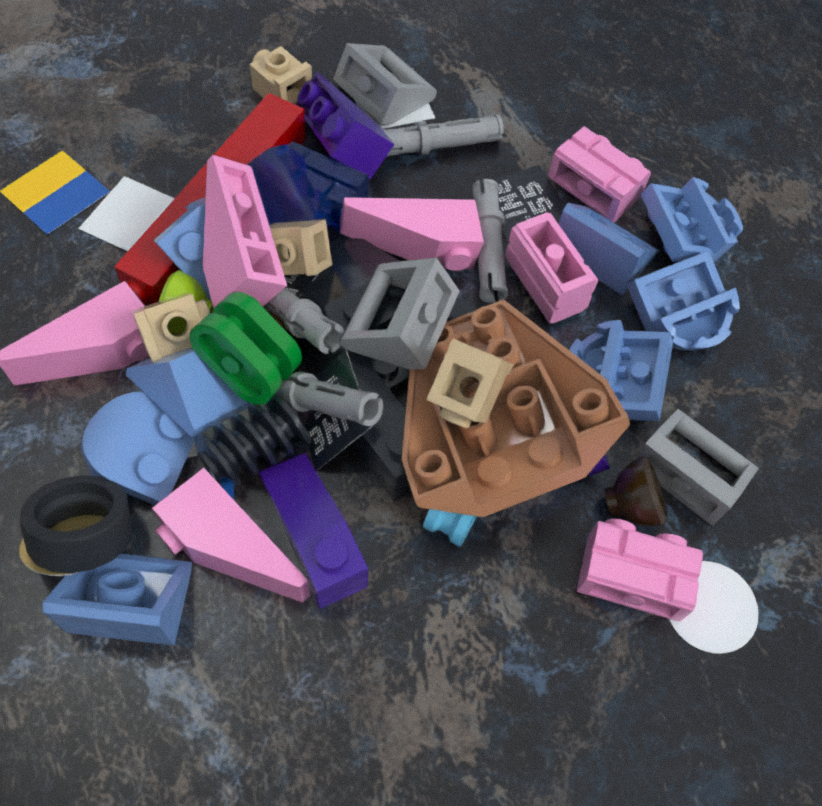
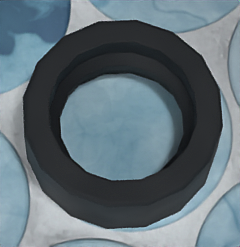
[20,475,132,574]

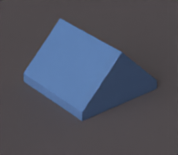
[559,203,659,295]
[126,347,252,437]
[43,554,192,646]

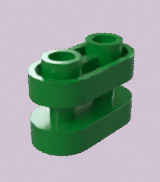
[190,292,302,405]

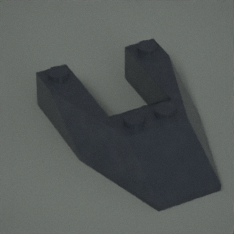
[294,235,477,502]

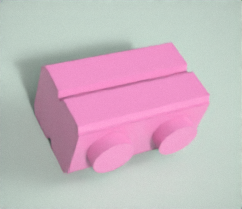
[548,126,651,222]
[505,213,598,324]
[577,519,703,622]

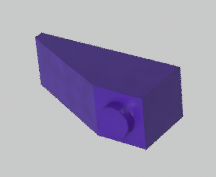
[259,453,368,609]

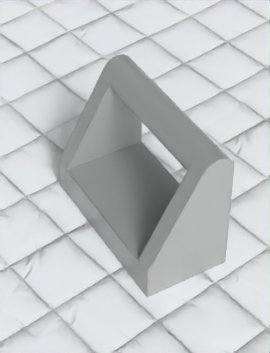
[333,43,437,124]
[340,258,460,369]
[635,409,759,526]

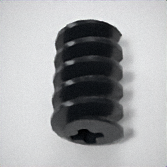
[195,394,311,487]

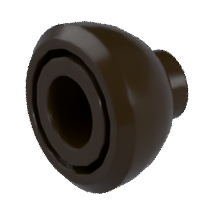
[604,457,668,527]

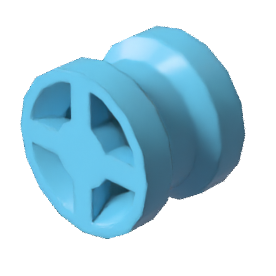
[423,509,477,547]

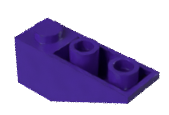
[296,72,395,179]

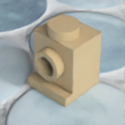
[250,46,312,105]
[269,219,332,276]
[132,292,210,362]
[426,338,513,428]

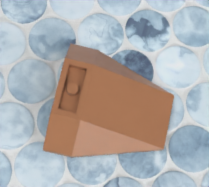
[402,299,630,517]

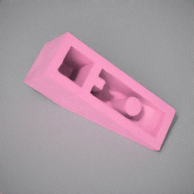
[203,155,287,308]
[340,198,484,271]
[0,281,149,386]
[152,468,311,603]

